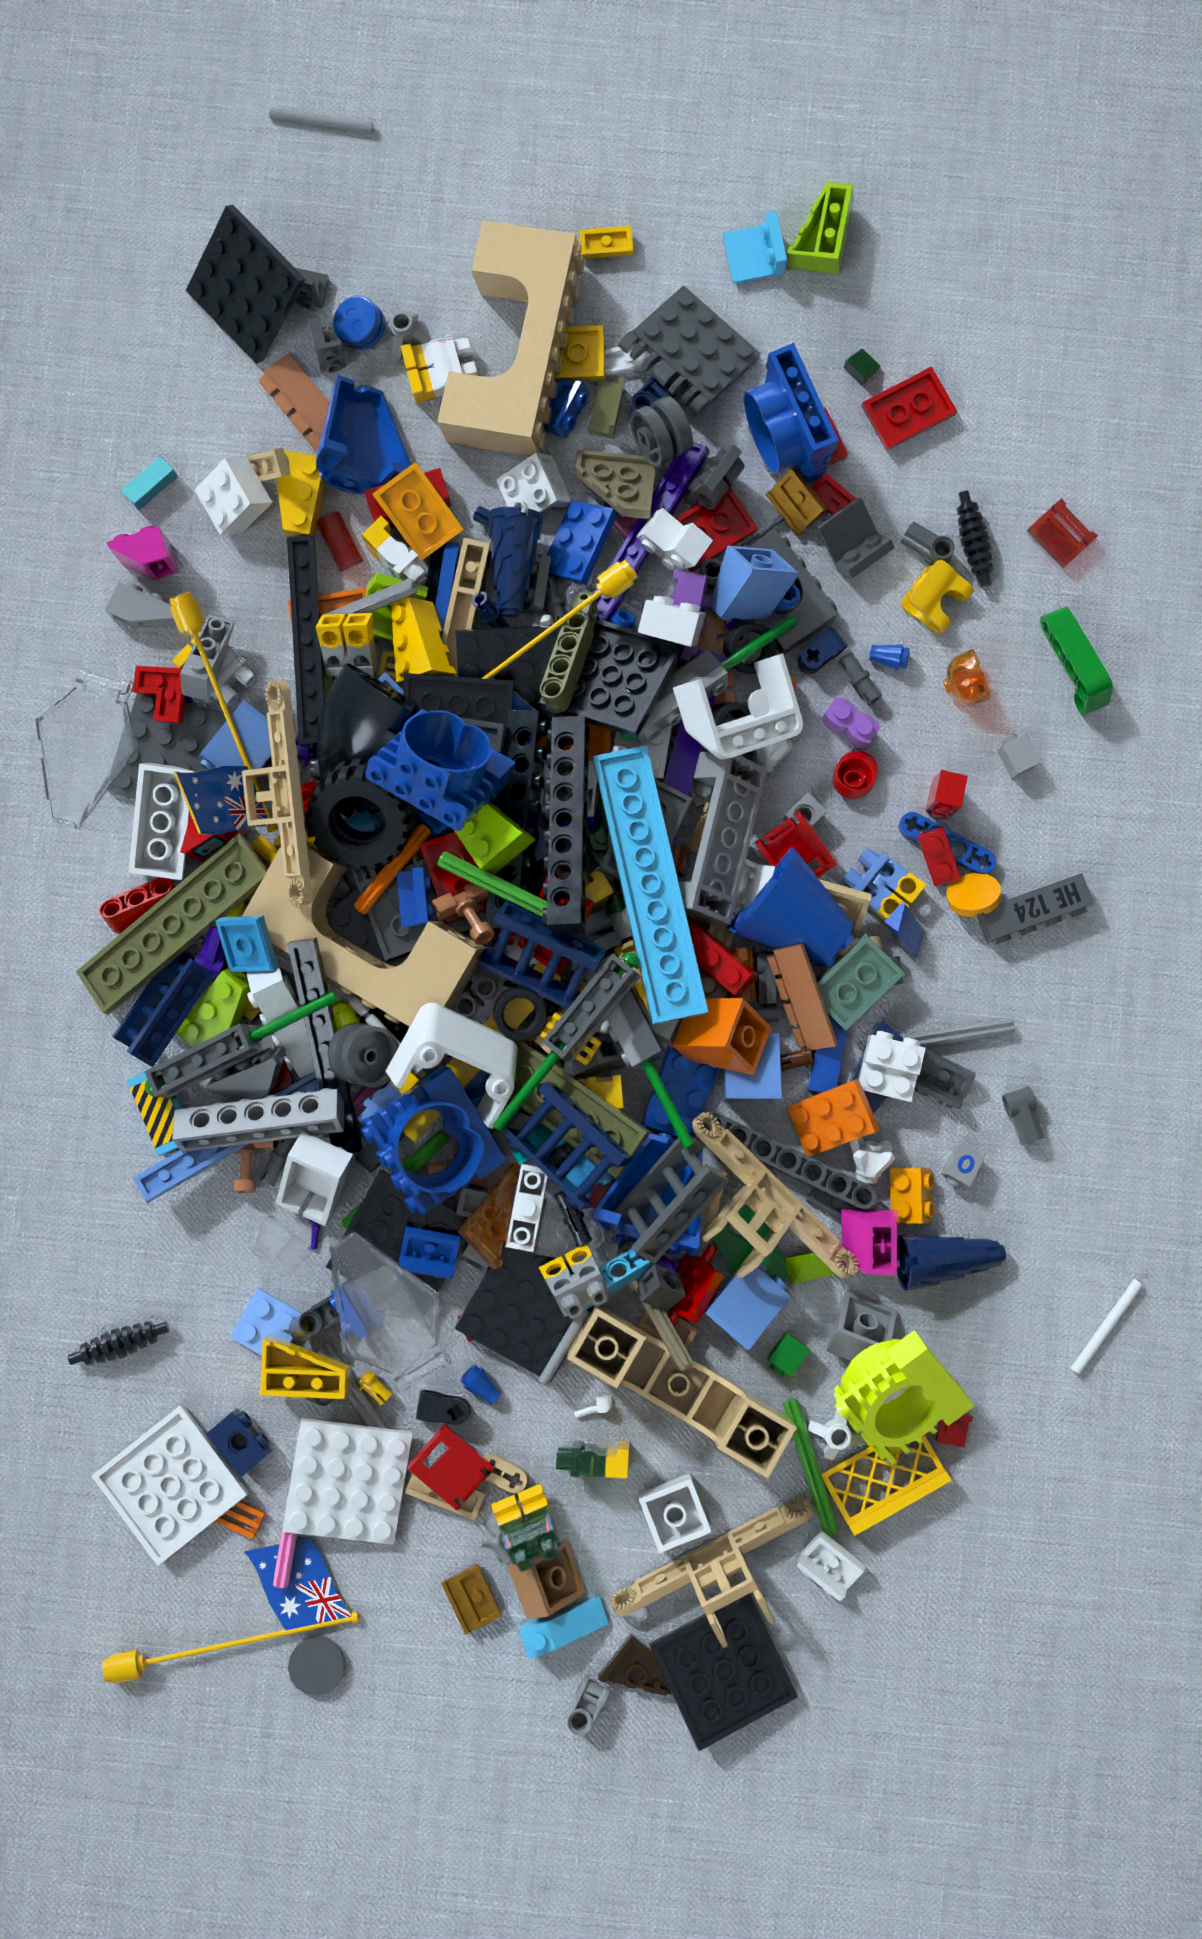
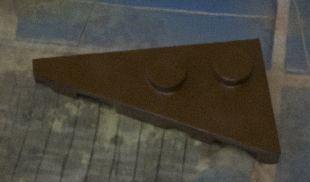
[597,1633,672,1696]

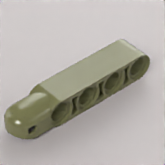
[540,591,599,713]

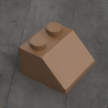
[508,1540,586,1619]

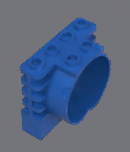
[743,343,839,483]
[365,709,516,831]
[361,1066,507,1216]

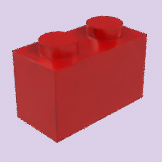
[925,770,968,819]

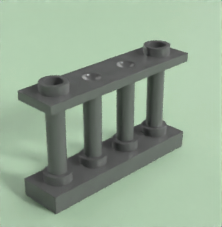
[613,1136,729,1264]

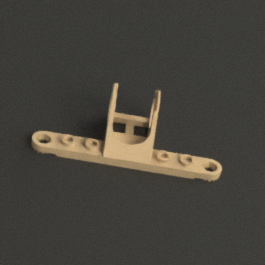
[242,680,312,907]
[692,1112,859,1279]
[610,1496,813,1648]

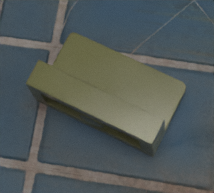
[588,376,625,438]

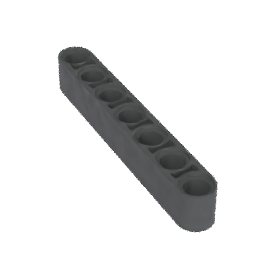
[702,1112,877,1210]

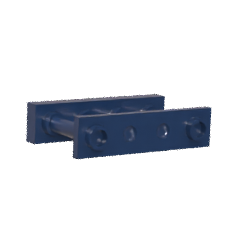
[477,900,607,1009]
[112,952,215,1067]
[503,1082,633,1209]

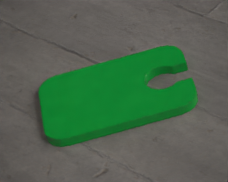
[713,1206,788,1280]

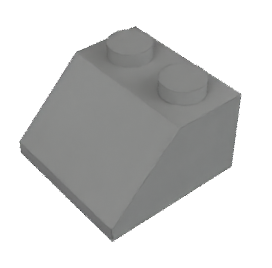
[826,1291,897,1361]

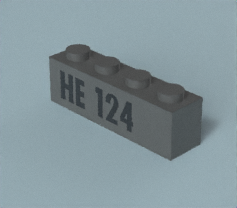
[977,873,1094,945]

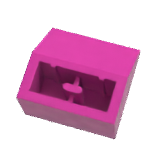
[107,526,179,580]
[841,1209,897,1275]

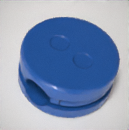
[333,295,386,351]

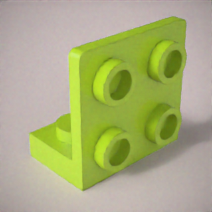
[365,573,428,642]

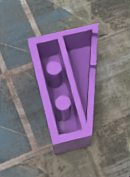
[669,569,712,667]

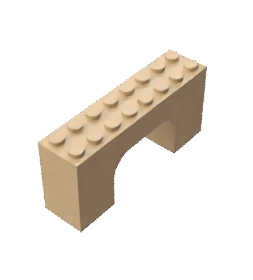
[437,220,585,456]
[242,840,486,1029]
[567,1304,797,1478]

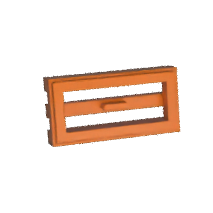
[214,1500,266,1540]

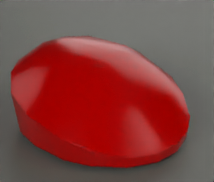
[832,751,878,799]

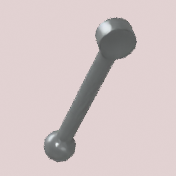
[740,514,784,547]

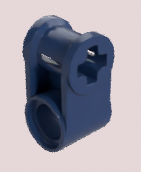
[630,376,677,417]
[797,625,849,675]

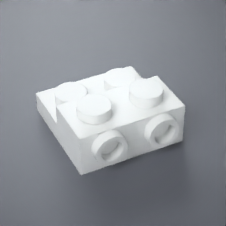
[859,1031,926,1102]

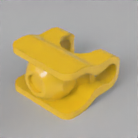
[901,560,974,633]

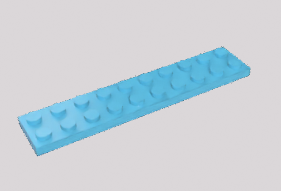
[593,745,708,1025]

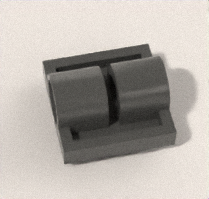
[684,445,745,510]

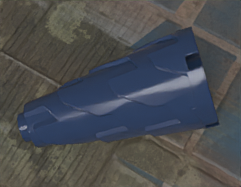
[489,507,543,617]
[897,1234,1006,1291]

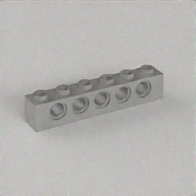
[172,1088,344,1152]

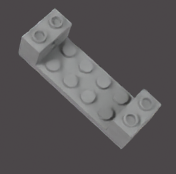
[678,752,767,925]

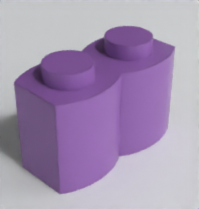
[822,697,880,750]

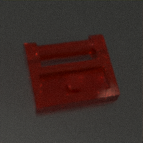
[1027,498,1098,569]

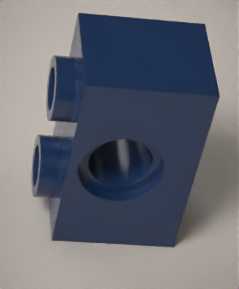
[206,1408,272,1477]

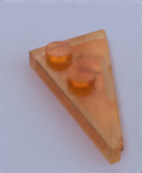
[458,1162,520,1270]

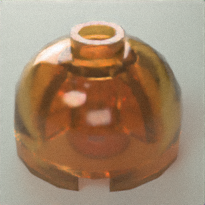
[943,649,991,705]

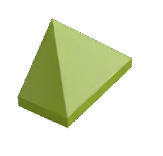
[784,1251,843,1285]

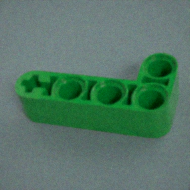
[1040,607,1113,715]

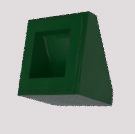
[844,348,881,385]

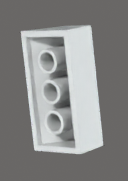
[129,763,195,880]

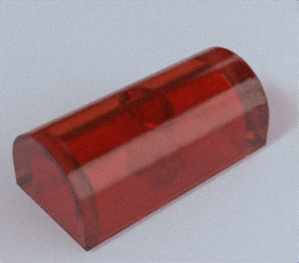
[316,511,364,572]

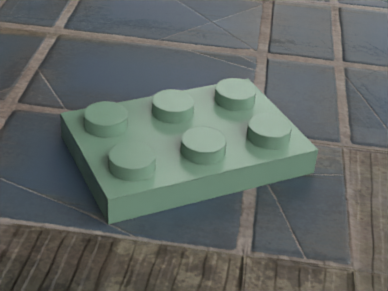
[817,934,905,1031]

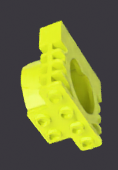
[834,1330,975,1464]

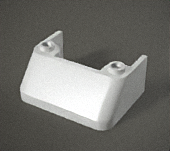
[673,654,803,759]
[386,1002,518,1129]

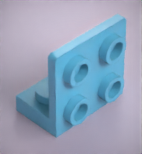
[723,210,787,284]

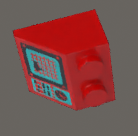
[180,814,246,863]

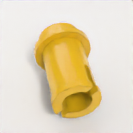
[357,1370,393,1406]

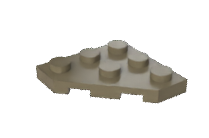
[575,449,656,519]

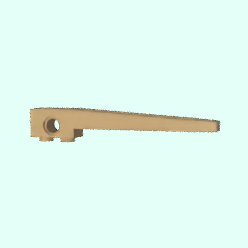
[442,538,491,677]

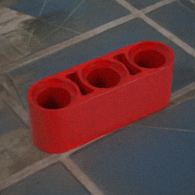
[99,877,176,933]

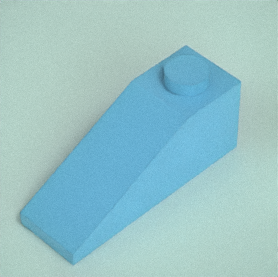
[520,1596,609,1659]

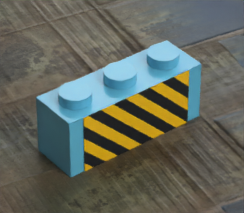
[127,1072,184,1156]

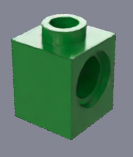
[766,1331,810,1377]

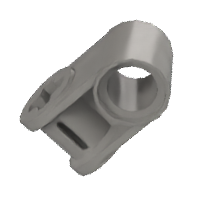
[567,1675,610,1736]

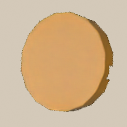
[946,873,1002,917]

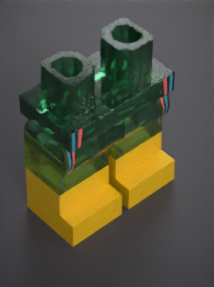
[556,1441,629,1478]
[491,1484,561,1572]

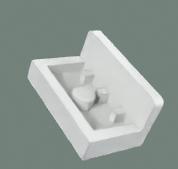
[797,1530,866,1601]

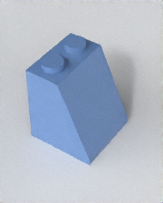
[709,546,798,622]
[198,700,271,770]
[722,1029,782,1100]
[705,1259,791,1351]

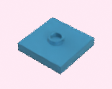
[215,915,278,972]

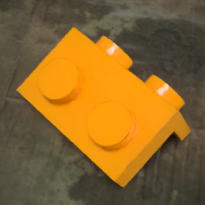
[890,1168,935,1224]

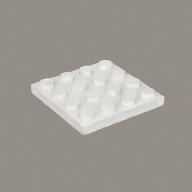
[92,1404,249,1566]
[282,1418,412,1545]

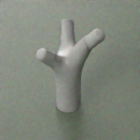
[479,1524,514,1564]

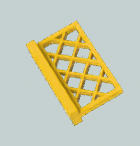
[821,1435,952,1536]

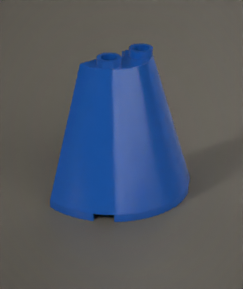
[316,375,411,495]
[726,847,854,969]
[592,1133,703,1256]

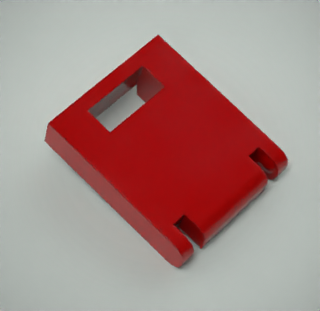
[755,811,838,878]
[407,1424,495,1511]

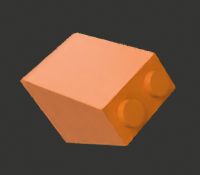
[673,998,771,1075]

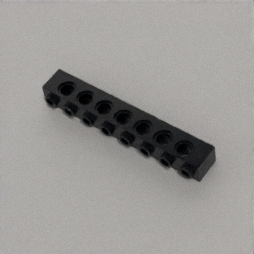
[485,710,551,931]
[542,715,590,934]

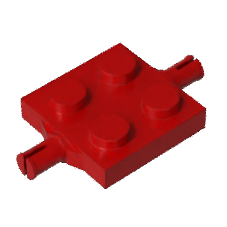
[668,1243,724,1328]

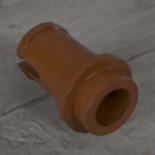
[780,1047,813,1072]

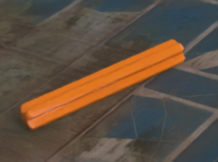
[354,823,431,915]

